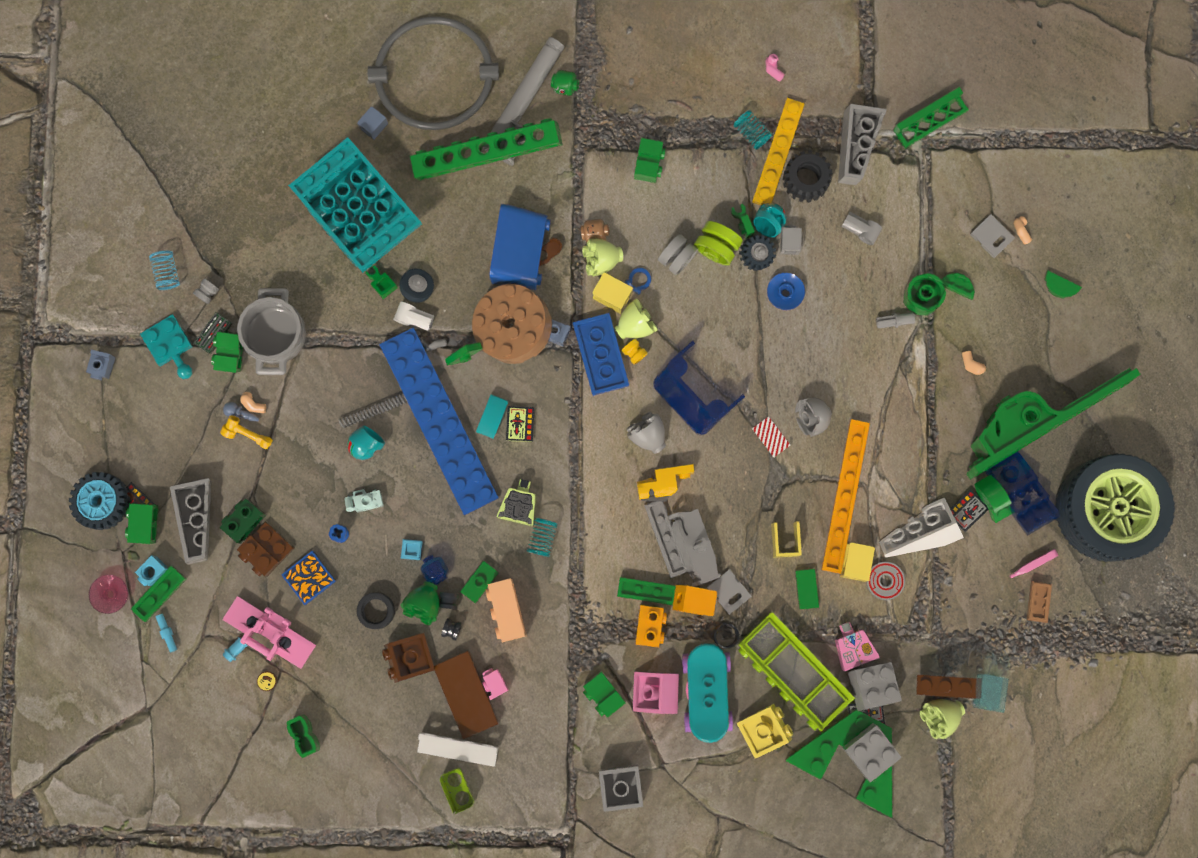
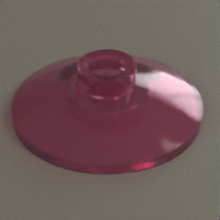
[89,575,128,614]

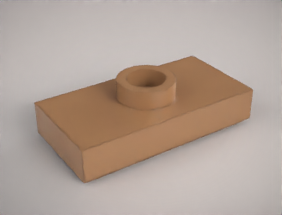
[1026,581,1052,623]

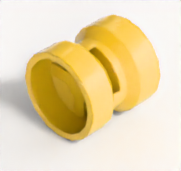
[622,338,648,365]

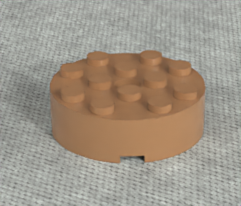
[472,284,552,364]

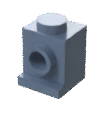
[548,319,571,347]
[86,350,115,381]

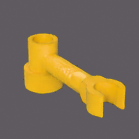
[220,415,273,449]

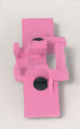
[222,596,316,669]

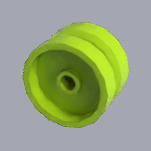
[694,221,743,266]

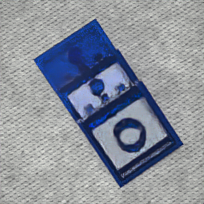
[985,451,1059,536]

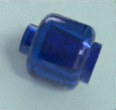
[420,555,449,585]

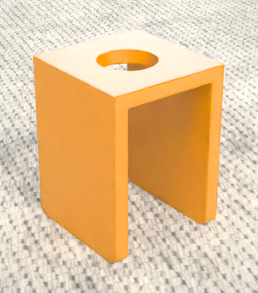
[672,585,717,616]

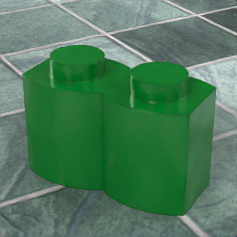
[287,714,320,758]

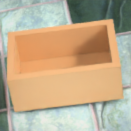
[485,578,527,642]

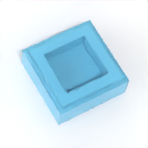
[401,539,423,560]

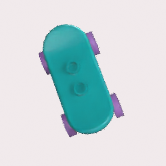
[682,643,733,743]

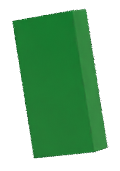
[795,569,819,610]

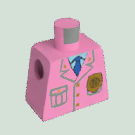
[835,622,880,671]

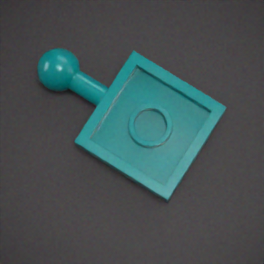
[140,314,193,379]

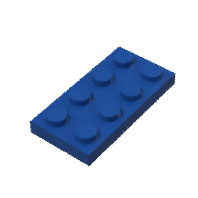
[573,313,629,396]

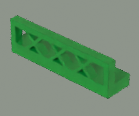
[893,87,969,149]

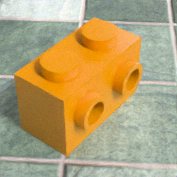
[635,605,667,647]

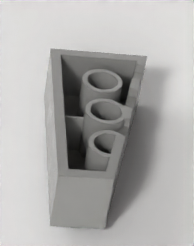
[838,104,887,185]
[170,478,212,565]

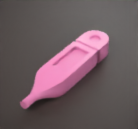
[1010,549,1058,578]

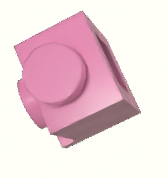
[482,668,509,700]

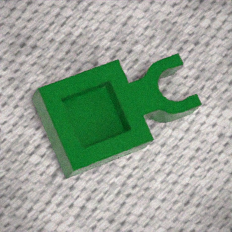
[365,265,398,299]

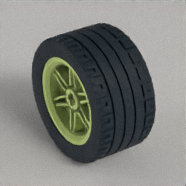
[1055,453,1175,562]

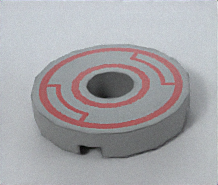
[866,561,905,600]

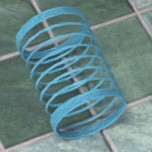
[149,251,180,290]

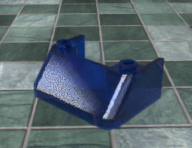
[653,341,745,436]

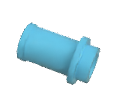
[223,637,248,662]

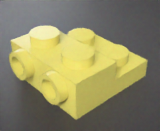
[737,704,793,759]

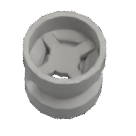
[193,278,220,304]

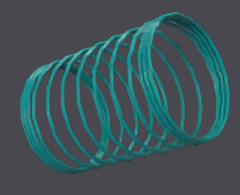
[733,110,772,150]
[527,518,558,557]

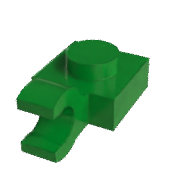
[731,204,755,239]

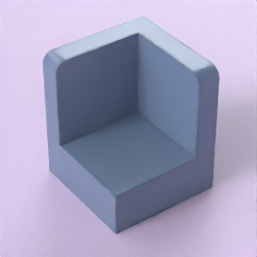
[357,107,388,140]

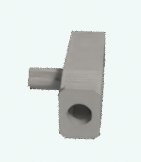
[668,509,722,587]

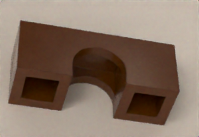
[916,675,982,699]

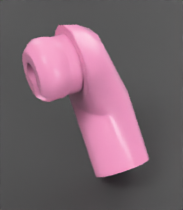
[765,54,785,82]

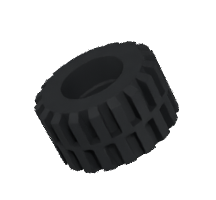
[783,151,833,203]

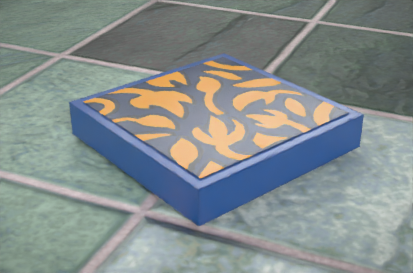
[282,551,336,605]

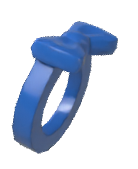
[624,268,651,295]

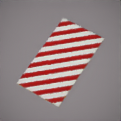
[752,416,790,457]

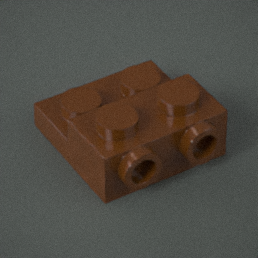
[237,522,294,577]
[382,633,435,683]

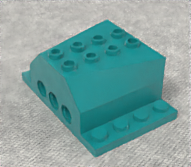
[288,137,422,273]

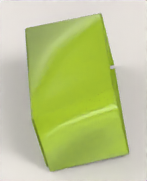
[440,768,475,815]

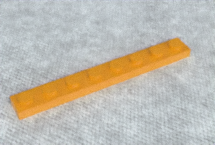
[821,419,870,574]

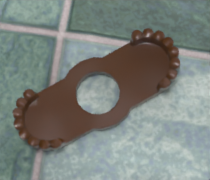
[539,238,562,267]

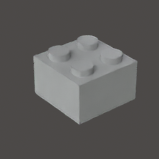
[848,662,902,711]
[842,723,902,782]
[599,764,643,812]

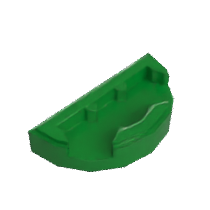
[1044,271,1082,299]
[941,273,975,300]

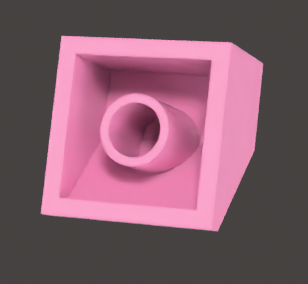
[633,672,679,714]

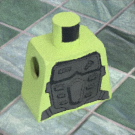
[497,479,536,527]

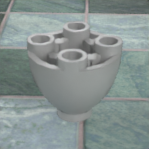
[626,412,666,454]

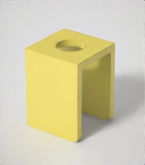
[592,273,633,314]
[771,521,802,558]
[840,543,875,582]

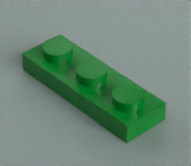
[131,566,187,622]
[617,577,676,605]

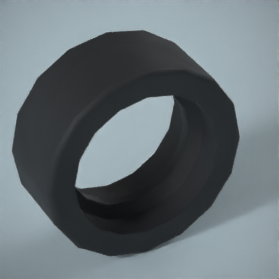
[356,592,395,629]

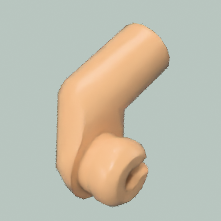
[240,392,266,413]

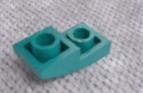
[476,394,508,439]

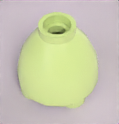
[582,239,623,277]
[615,299,658,339]
[920,699,965,739]

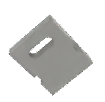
[970,214,1015,258]
[707,569,752,615]

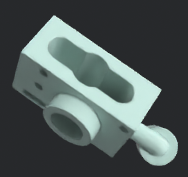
[344,489,384,512]

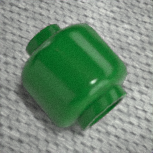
[551,70,579,96]

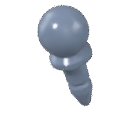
[223,402,259,421]

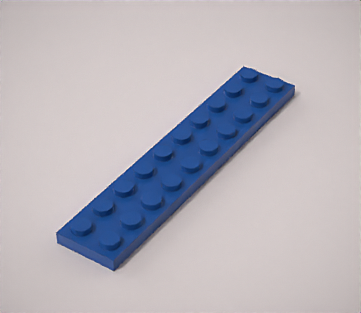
[379,327,499,516]

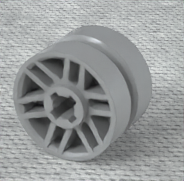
[658,234,698,276]

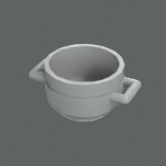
[237,288,306,375]

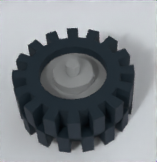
[739,235,776,271]

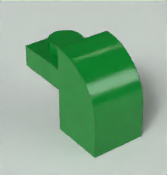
[974,475,1012,523]

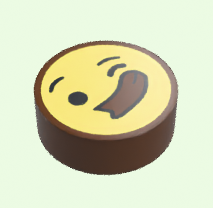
[257,671,278,691]

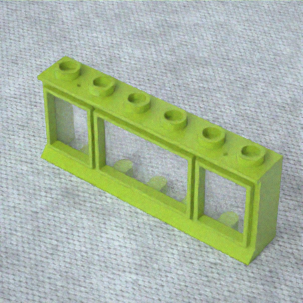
[737,612,855,732]

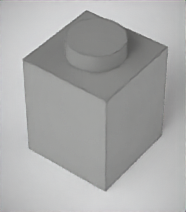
[780,225,802,255]

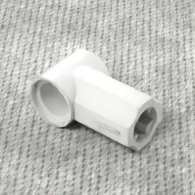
[393,302,434,331]

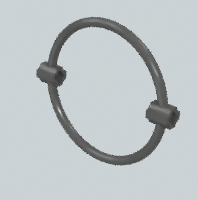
[367,16,499,130]

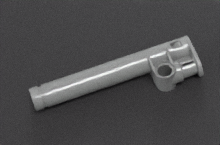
[482,37,564,166]

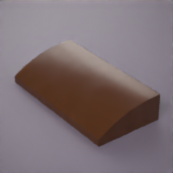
[434,651,499,739]

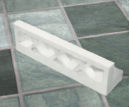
[417,732,499,767]

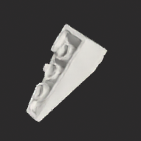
[879,498,964,557]

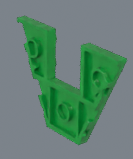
[785,709,892,818]

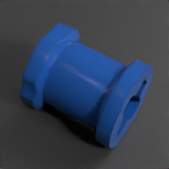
[329,524,349,543]

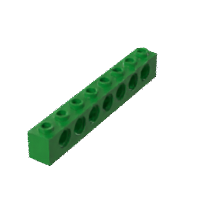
[410,118,563,180]

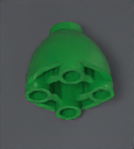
[400,581,439,625]

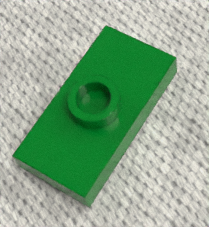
[445,342,483,366]
[460,561,499,604]

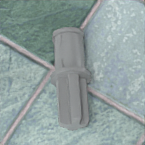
[876,312,915,329]

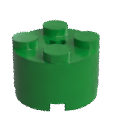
[903,273,946,316]

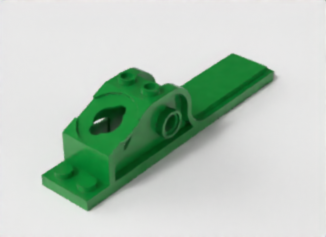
[966,368,1141,480]

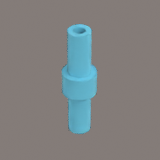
[155,614,177,653]

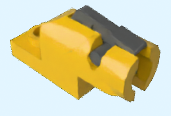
[637,464,694,502]

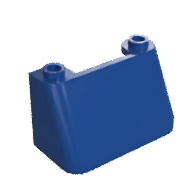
[490,204,551,290]

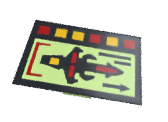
[506,406,535,442]

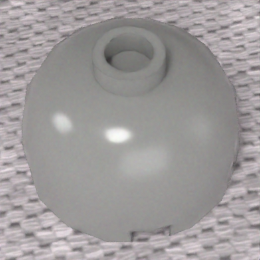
[795,397,832,437]

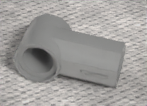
[841,212,882,245]

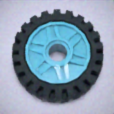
[69,472,130,530]

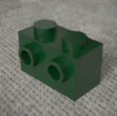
[220,498,266,544]

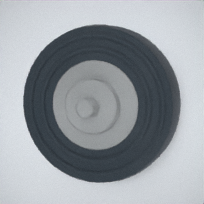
[399,268,434,303]

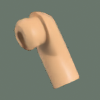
[1014,216,1032,245]
[962,351,986,375]

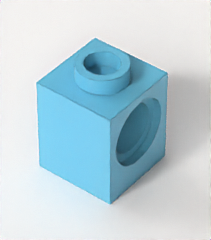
[135,555,168,586]

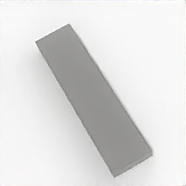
[644,502,688,578]

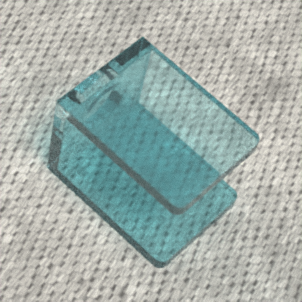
[973,674,1009,713]

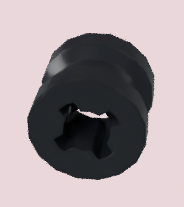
[439,592,459,610]
[441,618,462,641]

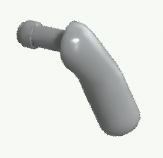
[421,339,447,351]

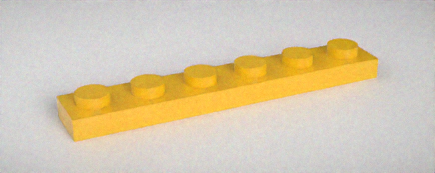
[752,98,805,206]

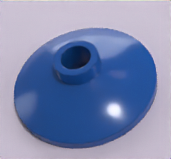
[767,273,805,310]

